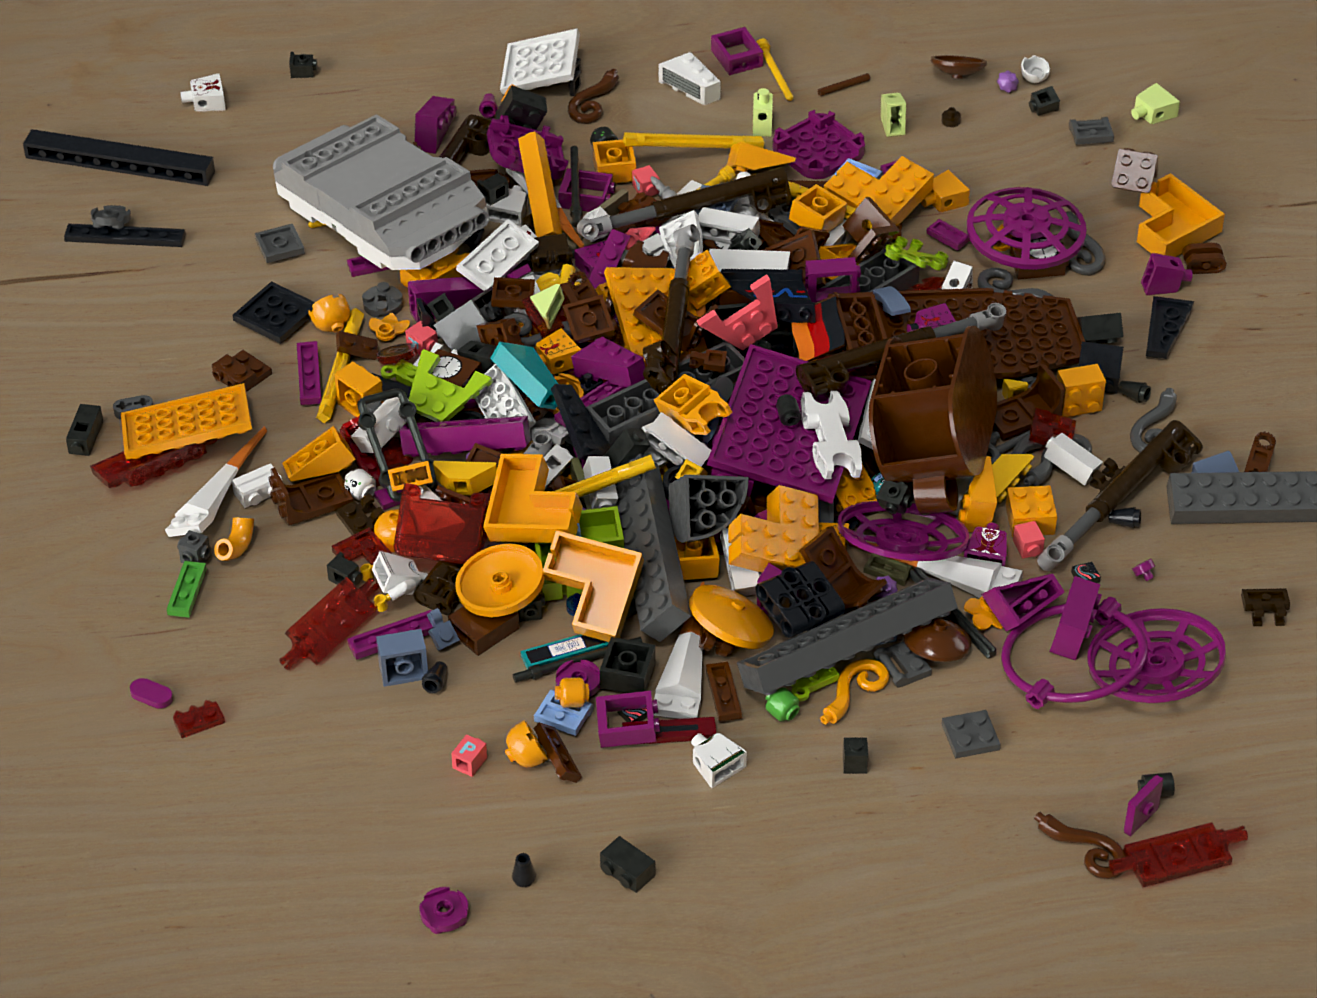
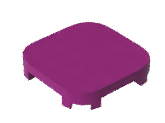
[772,110,865,179]
[487,115,569,180]

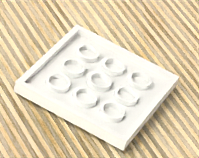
[500,28,580,95]

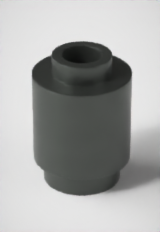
[776,394,802,426]

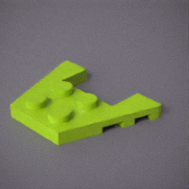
[409,349,493,422]

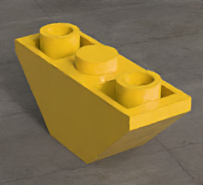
[992,454,1034,503]
[433,461,497,495]

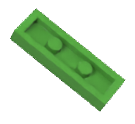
[167,561,207,618]

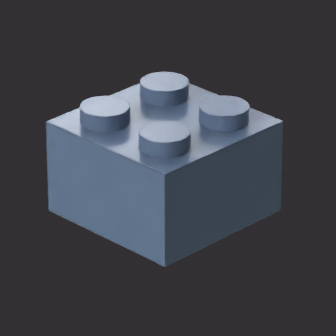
[376,629,428,687]

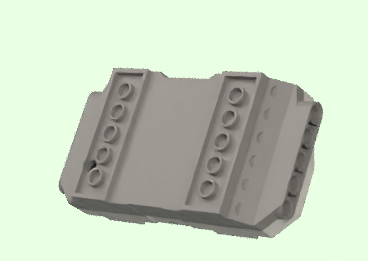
[273,114,489,270]

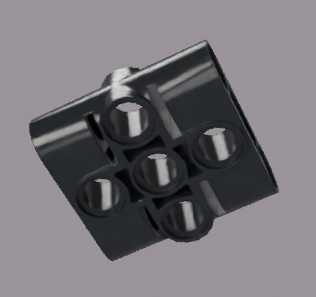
[755,561,845,638]

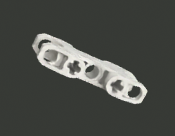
[801,391,862,479]

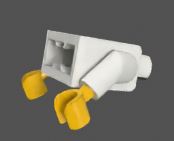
[360,551,428,612]

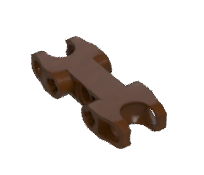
[606,240,669,311]

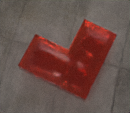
[1029,408,1076,446]
[332,527,392,565]

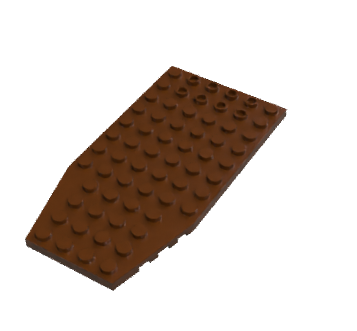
[827,288,1085,381]

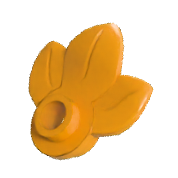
[369,313,410,341]
[964,596,1003,630]

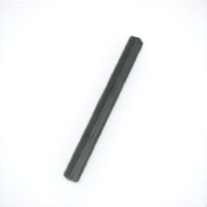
[910,567,997,658]

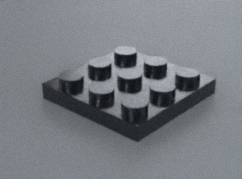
[233,281,315,344]

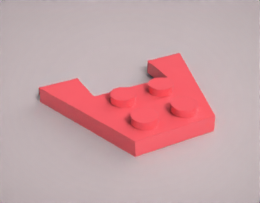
[697,274,778,351]

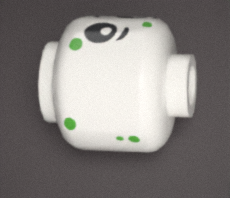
[344,469,376,501]

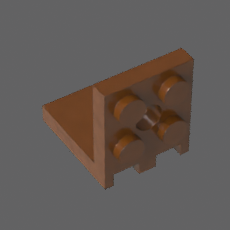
[842,197,900,262]

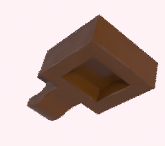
[689,349,727,372]

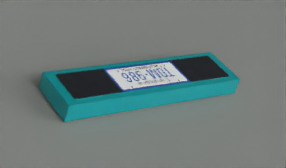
[520,634,609,670]

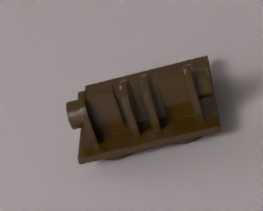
[530,233,573,273]

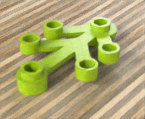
[885,236,949,271]

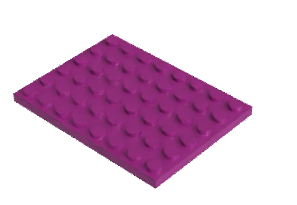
[707,344,872,504]

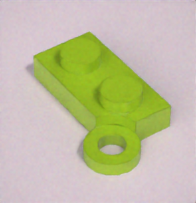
[381,359,417,387]
[791,667,839,701]

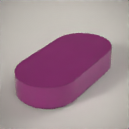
[130,678,173,709]

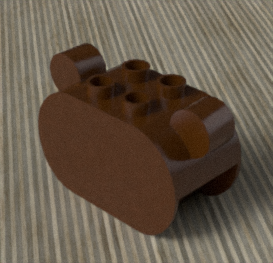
[869,325,997,515]

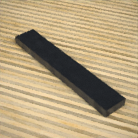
[64,224,186,247]

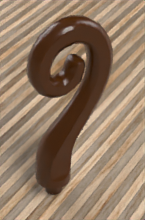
[568,69,619,123]
[1034,812,1127,879]

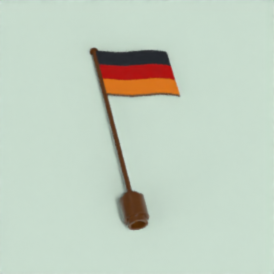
[679,292,845,363]

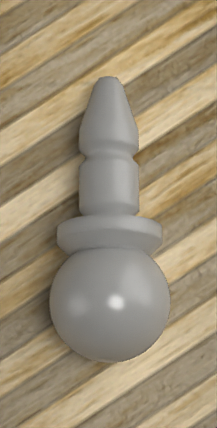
[650,176,677,199]

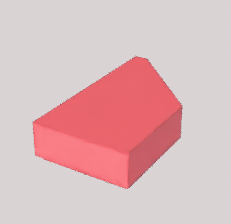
[625,226,656,250]

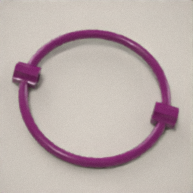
[1001,597,1148,709]

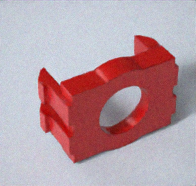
[340,416,359,443]

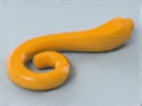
[820,659,889,724]

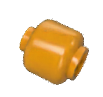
[555,678,589,708]

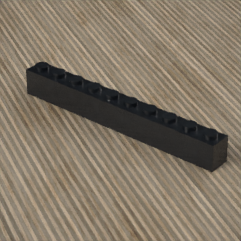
[23,129,215,186]

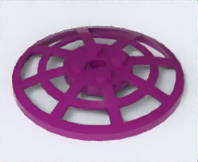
[966,187,1087,269]
[837,501,969,561]
[1087,608,1226,703]

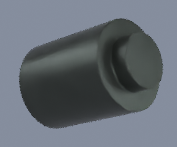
[1137,772,1175,797]

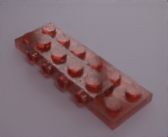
[90,438,219,488]

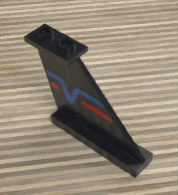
[721,269,816,323]

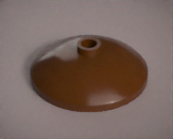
[931,55,987,79]
[903,617,971,662]

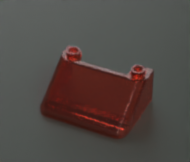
[394,483,491,564]

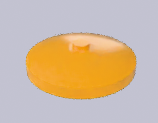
[455,544,545,617]
[689,585,774,649]

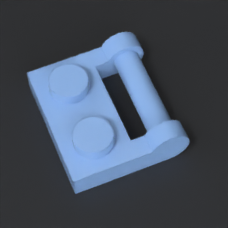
[534,690,594,736]

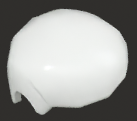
[1021,55,1050,83]

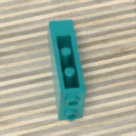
[490,341,558,410]

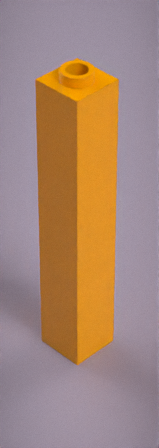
[518,131,562,237]

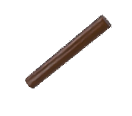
[817,73,870,96]

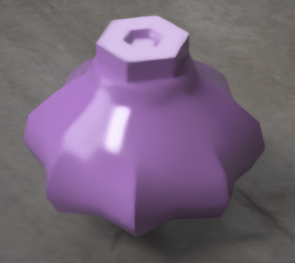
[997,70,1019,93]
[874,575,898,599]

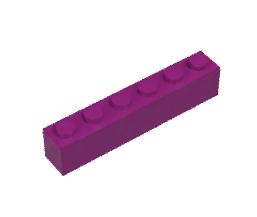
[399,416,531,457]

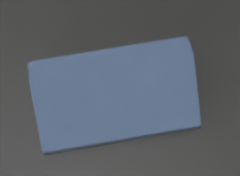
[1191,451,1239,473]

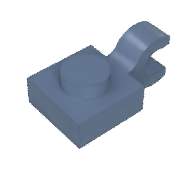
[427,608,460,651]

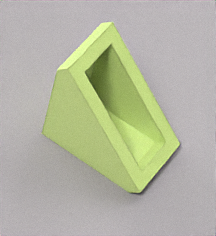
[530,284,565,329]

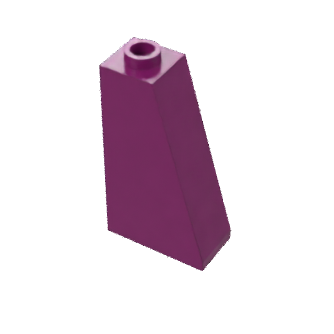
[408,277,484,323]

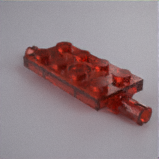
[279,577,379,670]
[1109,822,1248,887]

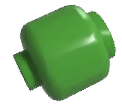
[765,687,800,721]

